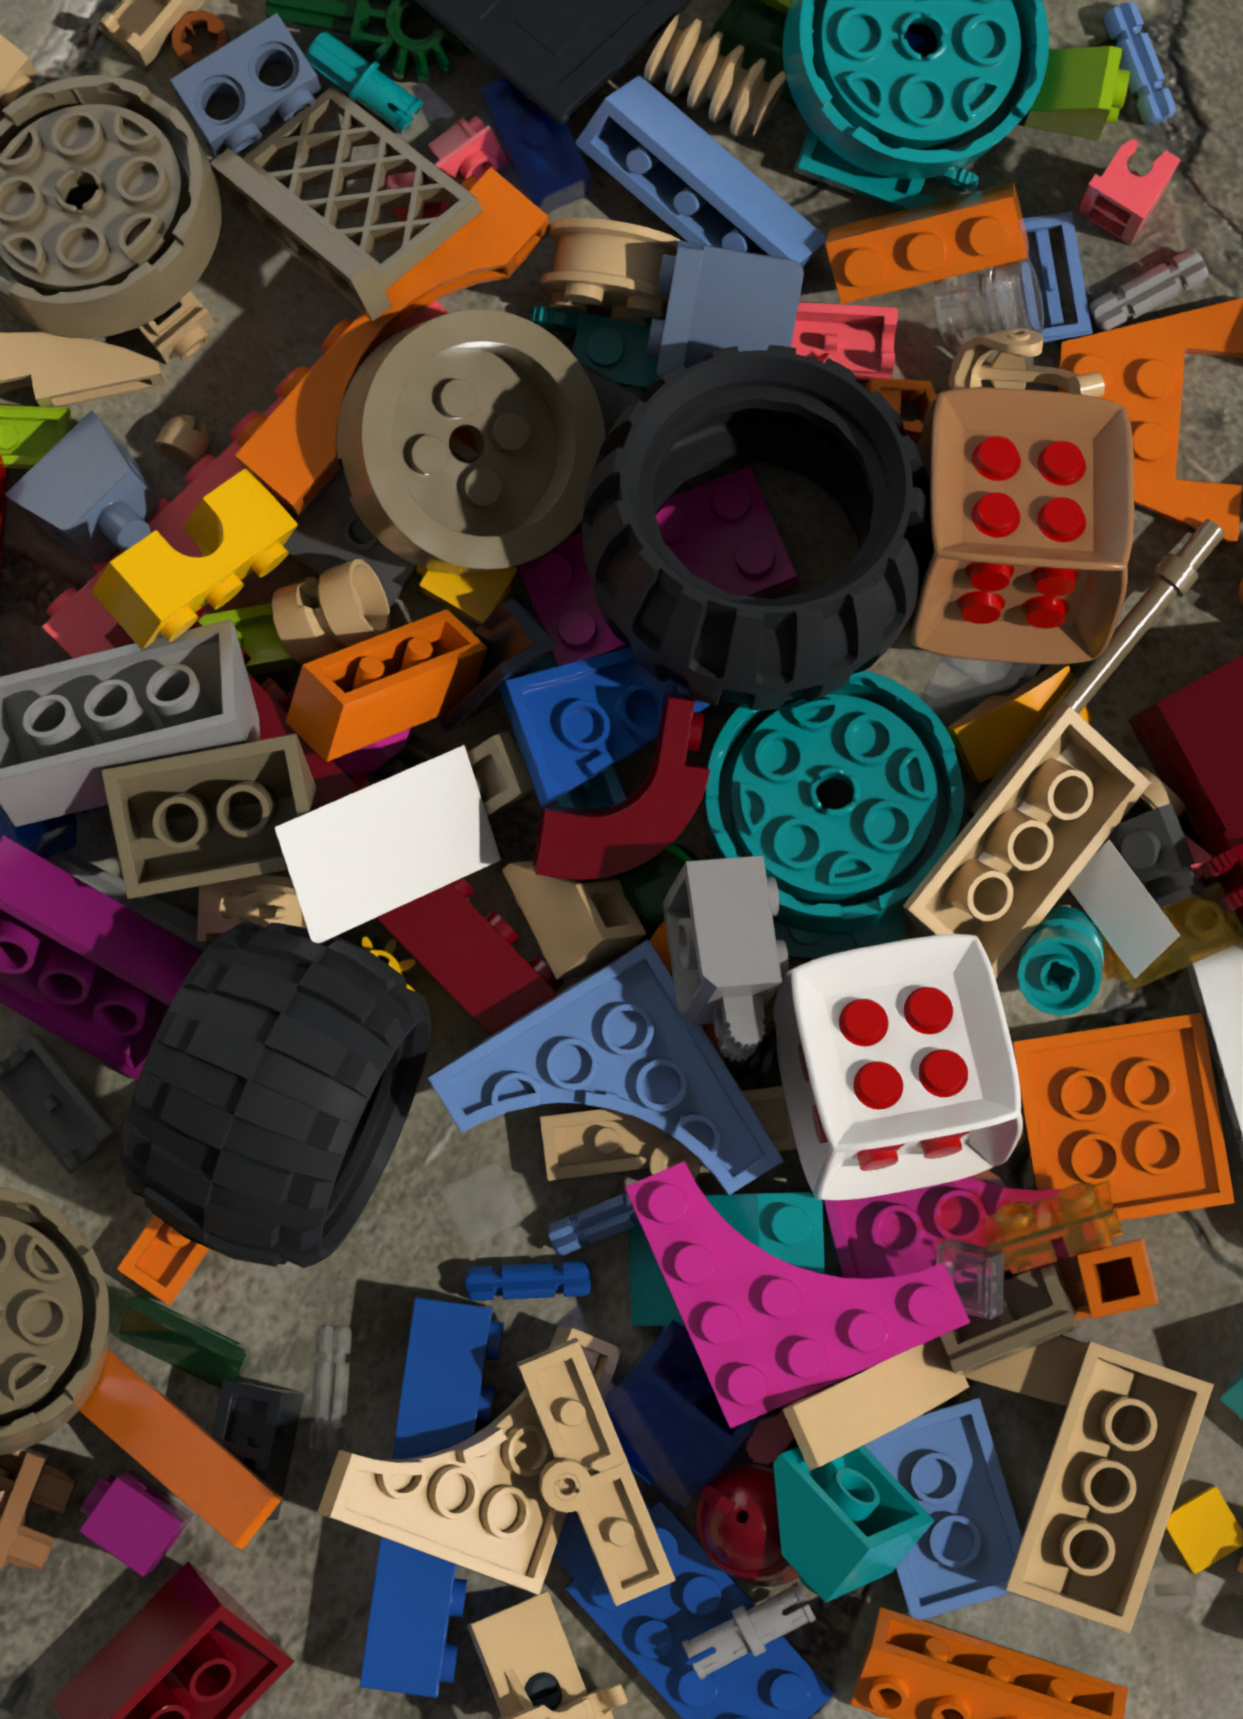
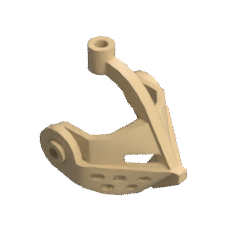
[949,328,1105,398]

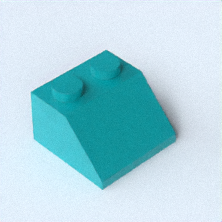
[773,1445,935,1603]

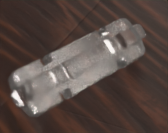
[309,1324,352,1452]

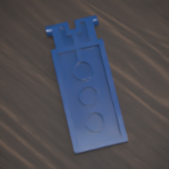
[553,1464,834,1719]

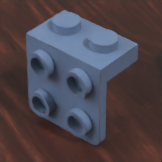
[646,240,804,376]

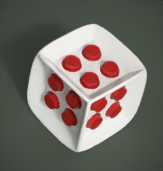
[773,934,1023,1201]

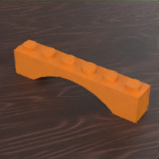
[235,167,550,516]

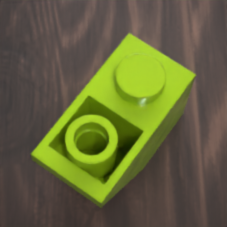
[1024,46,1130,141]

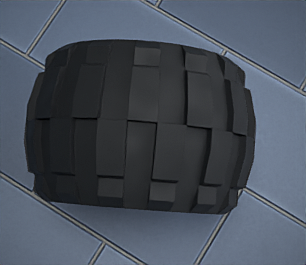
[120,921,431,1268]

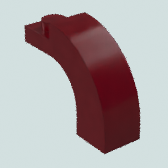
[532,692,710,880]

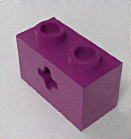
[79,1470,195,1577]

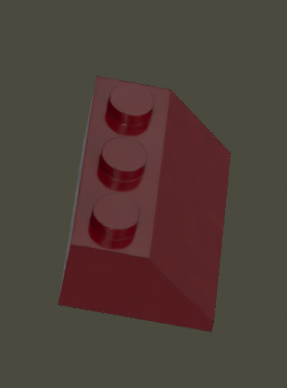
[51,1561,295,1719]

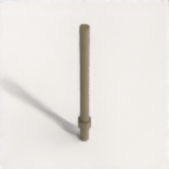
[967,519,1226,818]

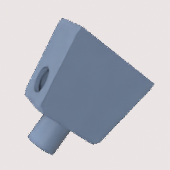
[5,410,160,564]

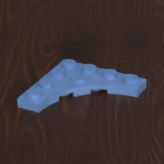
[426,940,784,1195]

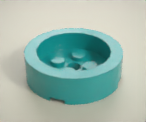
[783,0,1049,179]
[704,670,964,934]

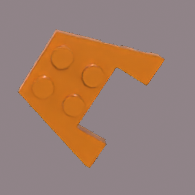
[1056,298,1243,545]

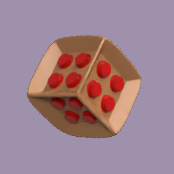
[908,387,1134,665]

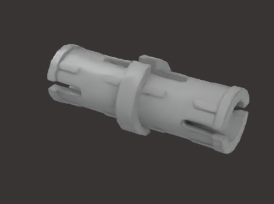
[682,1582,816,1680]

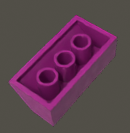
[0,835,203,1081]

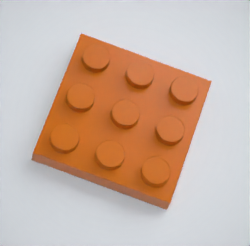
[1012,1012,1235,1225]

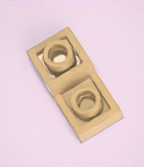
[964,1337,1087,1407]

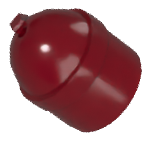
[696,1463,798,1587]

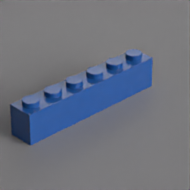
[360,1297,504,1698]

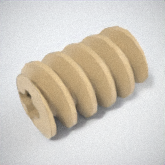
[644,14,787,137]

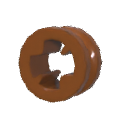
[171,10,230,68]

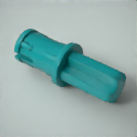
[305,31,425,135]

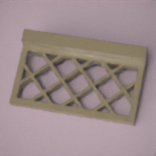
[210,86,483,321]

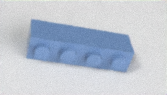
[575,75,827,273]

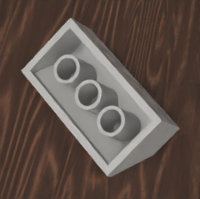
[0,619,260,827]

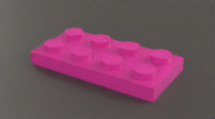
[517,466,798,667]

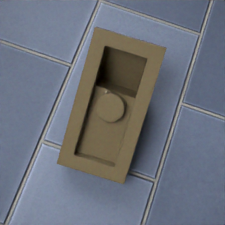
[467,730,534,821]

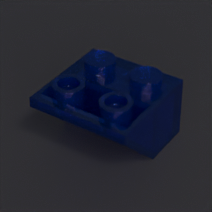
[603,1319,764,1510]

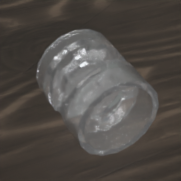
[933,258,1044,353]

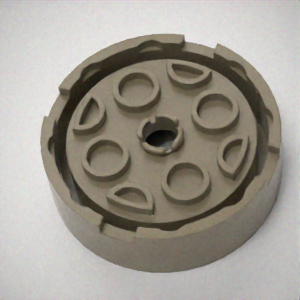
[0,75,222,339]
[336,309,605,574]
[0,1187,109,1455]

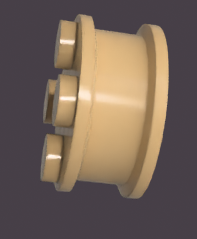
[539,217,681,326]

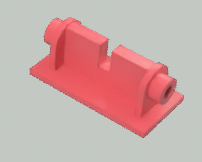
[386,116,508,222]

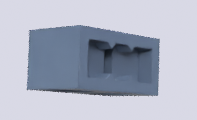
[170,13,322,157]

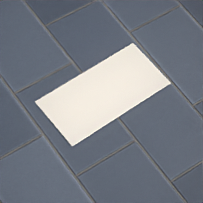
[274,745,501,944]

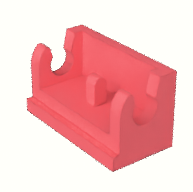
[1077,139,1181,246]
[791,302,898,382]

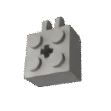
[662,856,789,1062]

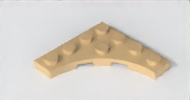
[317,1325,622,1595]

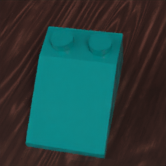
[629,1192,825,1326]

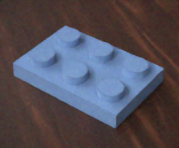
[864,1397,1022,1620]

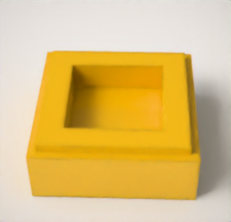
[1166,1485,1243,1575]

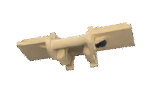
[467,1591,628,1719]

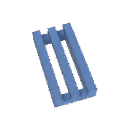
[1014,211,1092,344]

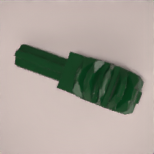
[265,0,470,84]

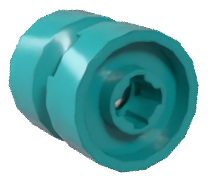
[1017,906,1106,1016]

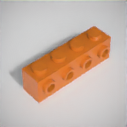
[850,1607,1128,1719]

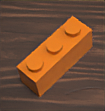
[825,182,1029,304]
[286,609,488,762]

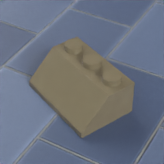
[101,733,321,899]

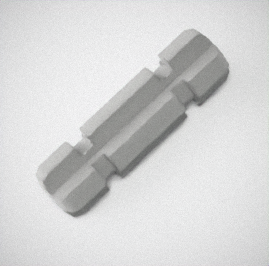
[1089,248,1209,332]

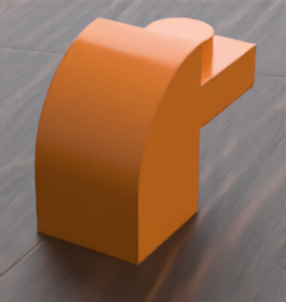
[1020,1238,1160,1319]

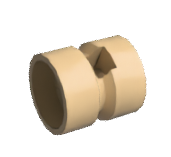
[271,559,391,665]

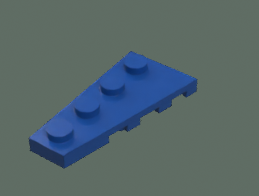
[499,647,722,808]

